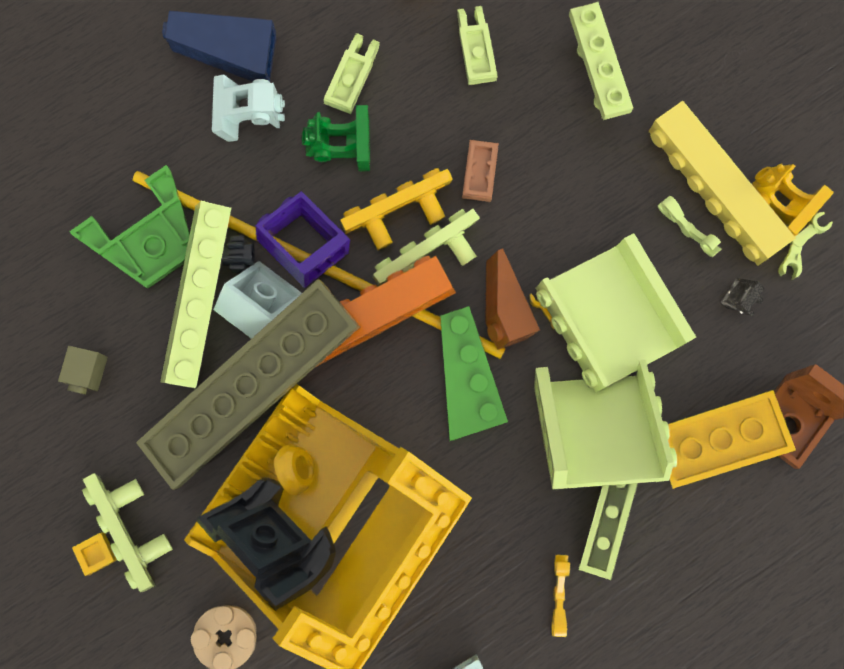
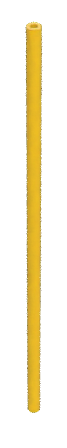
[133,171,506,359]

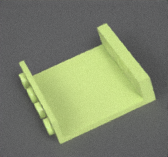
[535,233,696,393]
[534,360,677,489]

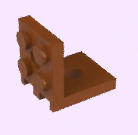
[774,364,844,469]

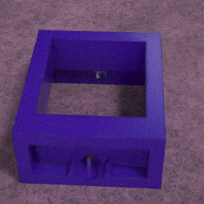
[255,191,350,288]

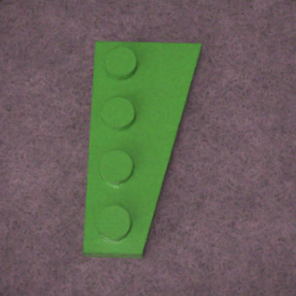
[440,306,508,441]

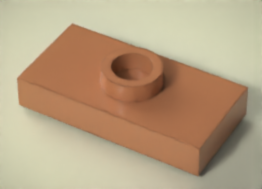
[462,140,499,202]

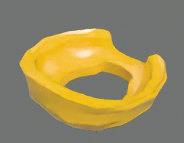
[274,444,314,496]

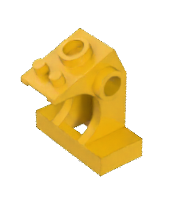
[752,163,834,236]

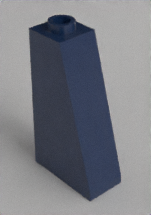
[162,11,276,82]

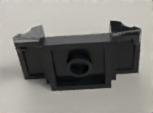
[196,477,336,611]

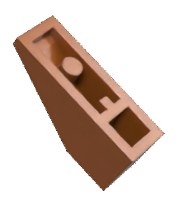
[485,249,540,350]

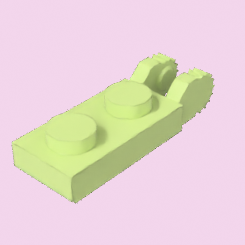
[457,6,497,85]
[324,34,379,114]

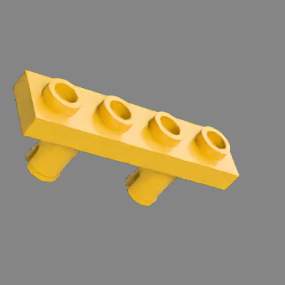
[340,168,453,250]

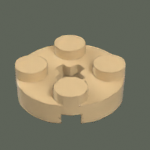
[191,605,257,669]

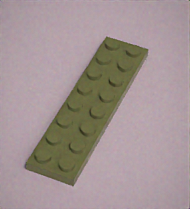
[136,279,360,490]

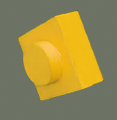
[72,532,117,576]

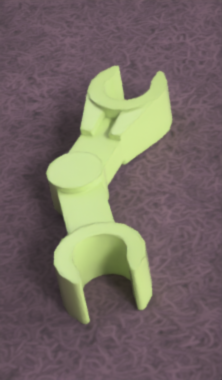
[658,196,722,257]
[778,212,833,280]

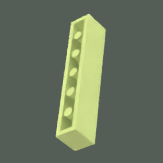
[160,201,231,388]

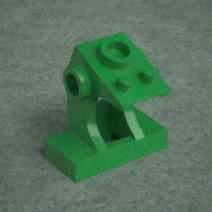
[301,105,370,171]

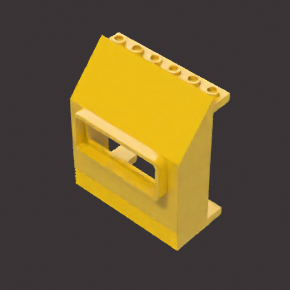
[184,384,472,669]

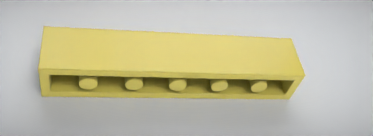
[649,101,796,266]

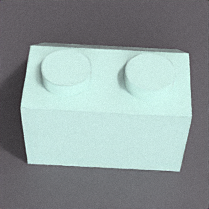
[213,261,302,339]

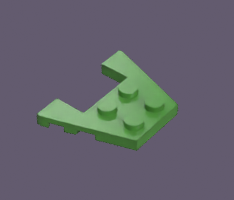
[69,165,190,288]

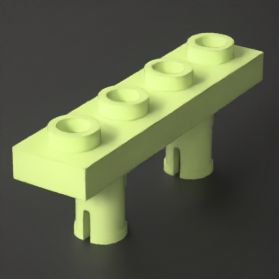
[569,2,633,120]
[372,209,480,286]
[82,473,173,592]

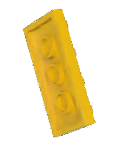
[668,390,796,489]

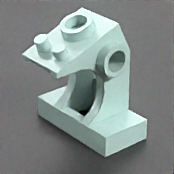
[212,75,285,142]

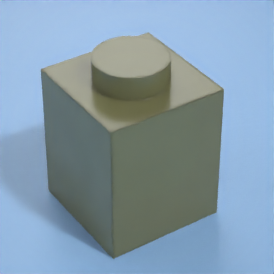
[58,346,108,395]

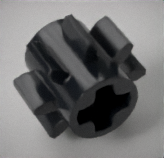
[221,236,255,273]

